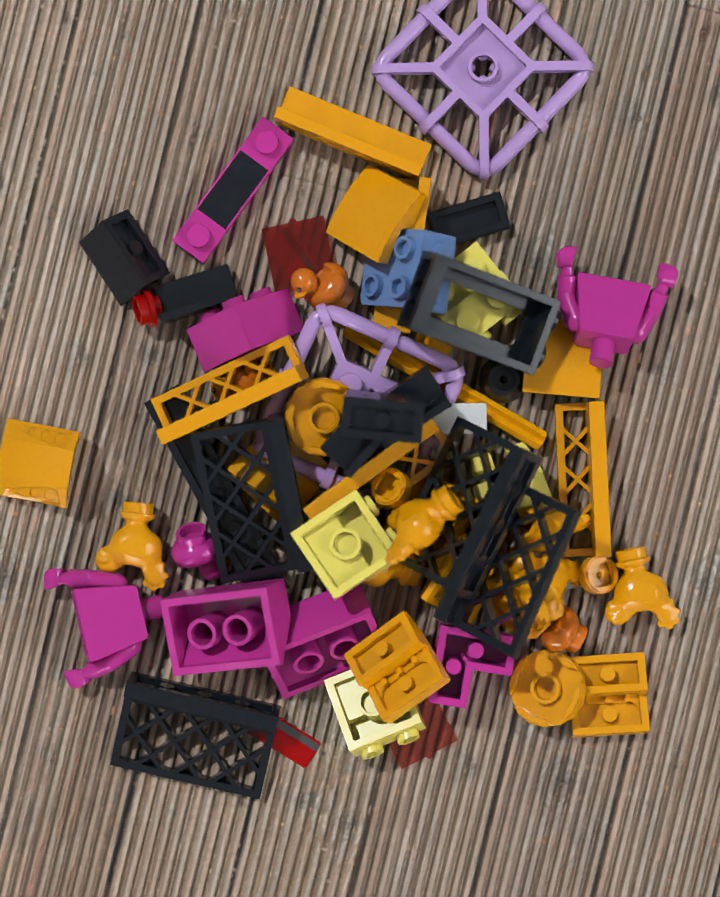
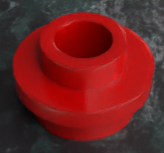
[132,289,163,328]

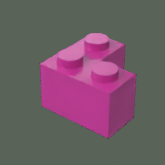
[186,287,303,372]
[427,621,515,709]

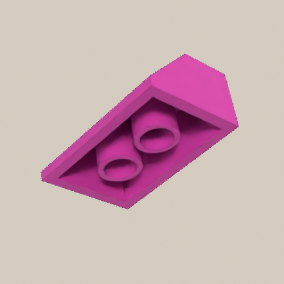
[160,578,291,676]
[267,584,379,699]

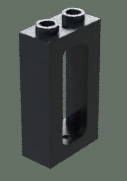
[397,251,561,375]

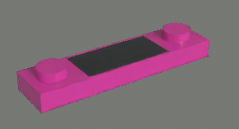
[172,117,294,264]

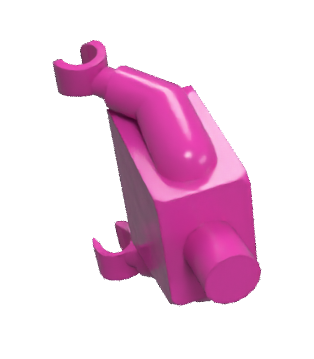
[556,246,678,368]
[44,568,163,688]

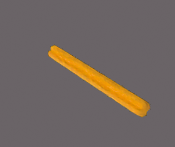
[343,327,547,449]

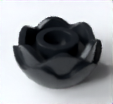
[479,360,523,404]

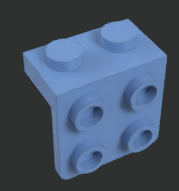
[360,229,456,314]

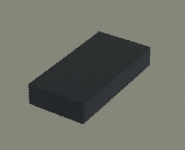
[426,191,511,246]

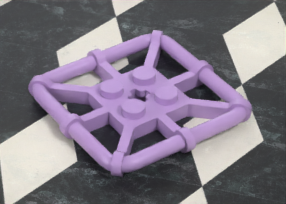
[371,0,594,180]
[253,302,466,511]

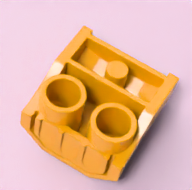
[0,418,82,508]

